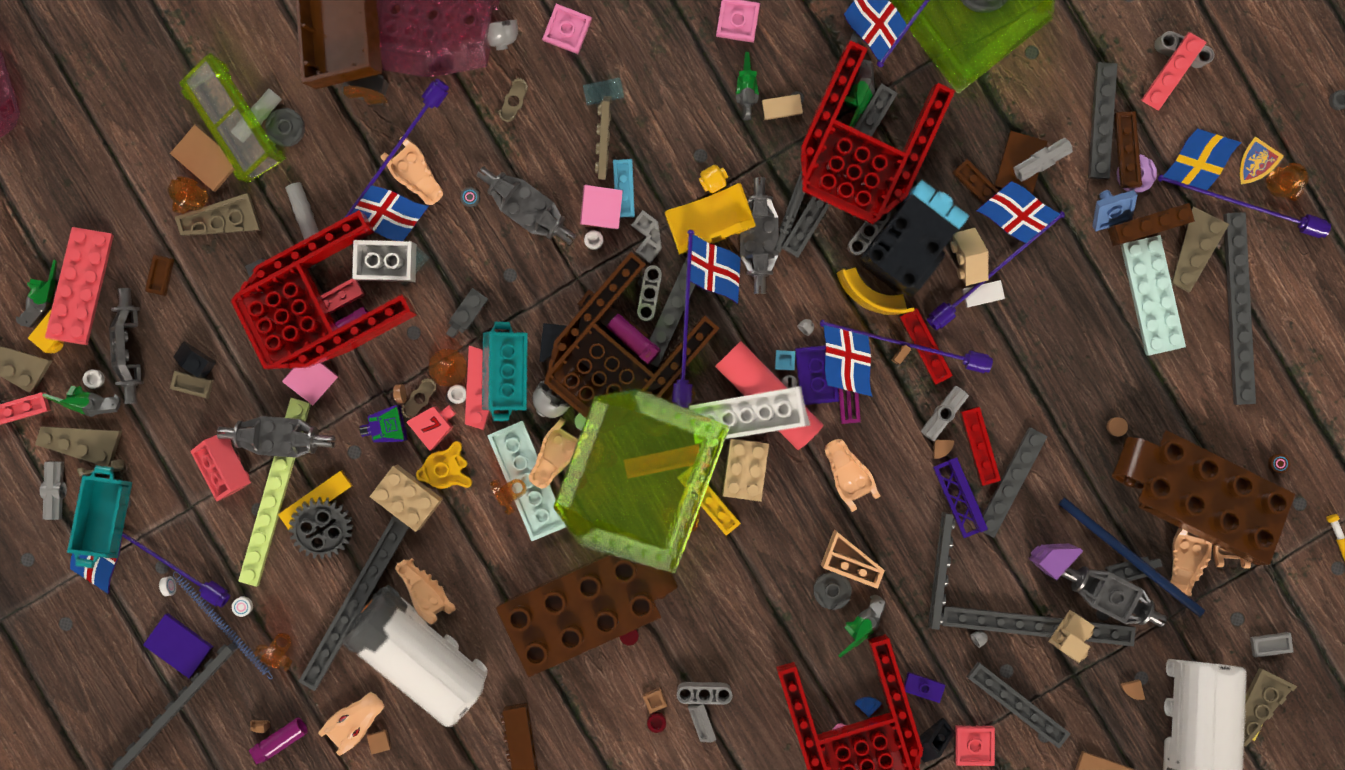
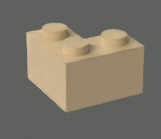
[950,228,988,286]
[1048,610,1095,663]

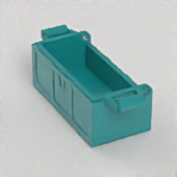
[482,321,528,421]
[67,465,132,568]

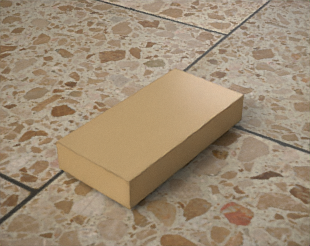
[762,94,803,120]

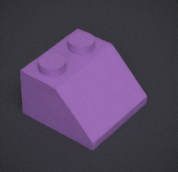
[1029,543,1083,580]

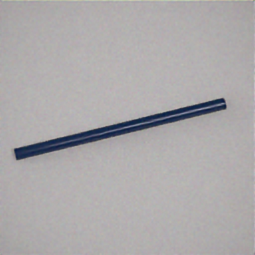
[1058,497,1205,617]

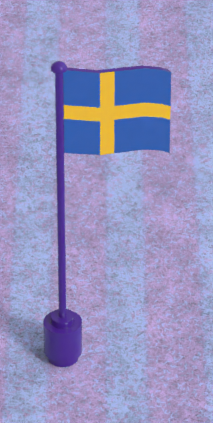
[1158,129,1331,238]

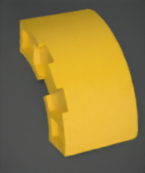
[665,183,756,255]
[836,267,915,315]

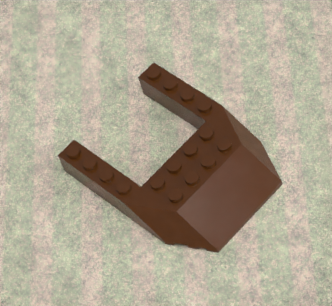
[544,252,719,433]

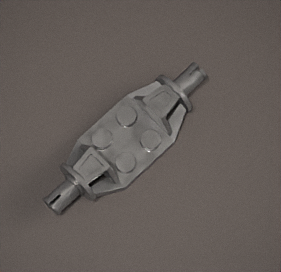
[476,166,576,245]
[740,177,779,294]
[109,288,144,404]
[217,416,335,458]
[1061,566,1167,627]

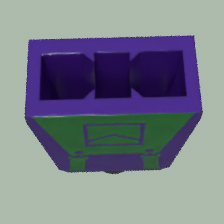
[359,405,408,442]

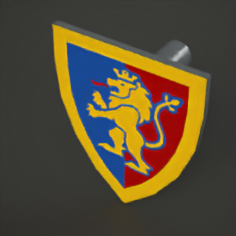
[1240,137,1285,185]

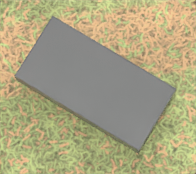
[1250,632,1293,657]
[688,704,717,743]

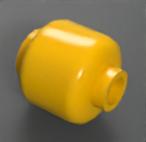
[698,165,728,193]

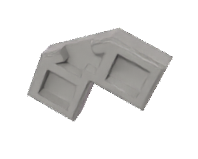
[631,210,662,264]

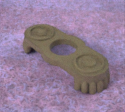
[498,78,528,122]
[401,378,437,418]
[77,459,124,478]

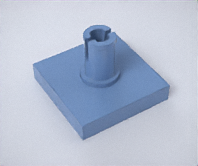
[1092,190,1137,232]

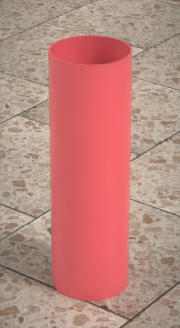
[715,341,824,450]

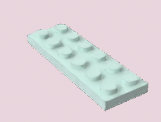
[1120,235,1186,356]
[487,421,568,541]

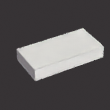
[962,280,1005,308]

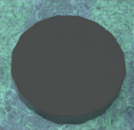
[265,108,305,147]
[813,571,852,610]

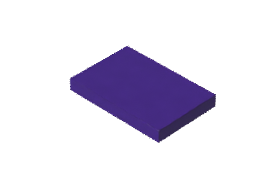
[795,345,839,405]
[143,613,214,679]

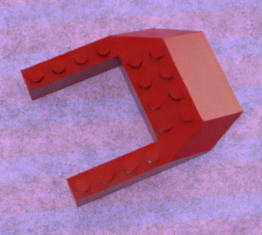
[801,40,955,225]
[231,210,417,369]
[776,634,923,770]

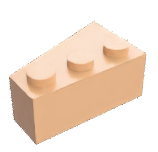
[821,529,885,589]

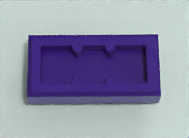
[904,672,946,703]

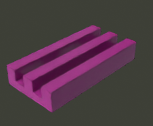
[838,388,861,424]

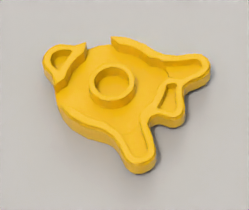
[416,441,472,489]

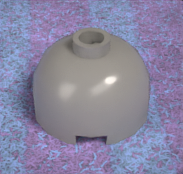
[479,19,518,50]
[532,380,571,418]

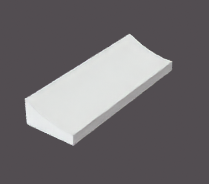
[689,387,810,444]

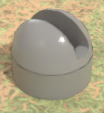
[797,319,814,336]
[782,375,797,388]
[971,631,988,648]

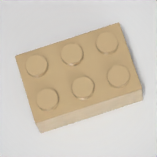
[722,438,769,501]
[370,465,443,532]

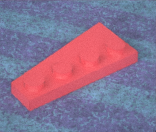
[465,346,490,430]

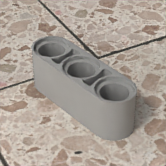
[1154,31,1214,68]
[847,212,890,256]
[637,265,662,321]
[677,682,732,705]

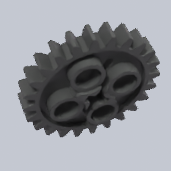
[288,497,353,559]

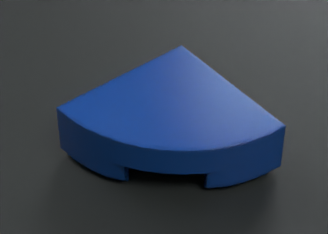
[854,697,882,717]

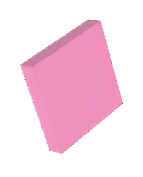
[716,0,760,43]
[542,4,592,54]
[580,185,623,229]
[282,363,338,405]

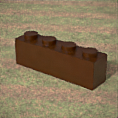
[1107,203,1195,246]
[500,702,538,770]

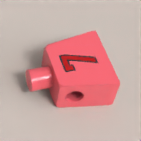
[407,405,456,451]

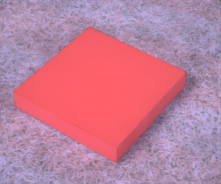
[955,725,995,766]

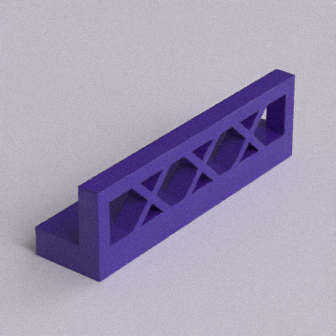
[933,457,988,538]

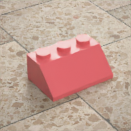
[190,432,251,502]

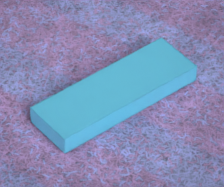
[613,159,635,218]

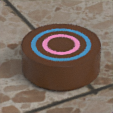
[1268,454,1290,473]

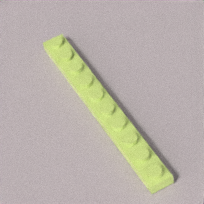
[238,398,311,587]

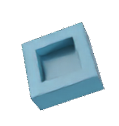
[775,350,795,370]

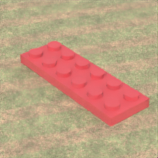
[45,227,114,345]

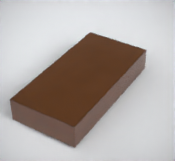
[145,254,174,296]

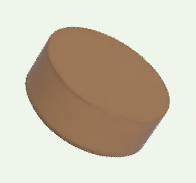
[393,384,406,404]
[1107,417,1128,437]

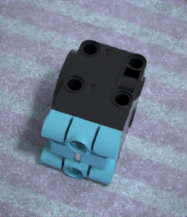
[860,180,969,297]

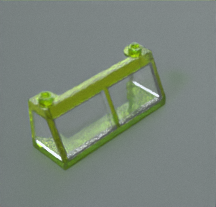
[179,53,286,183]

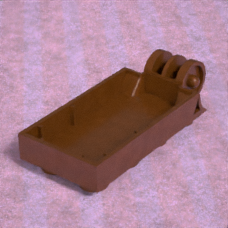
[296,0,382,89]
[1112,430,1295,565]
[496,547,678,678]

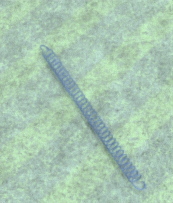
[173,572,273,679]

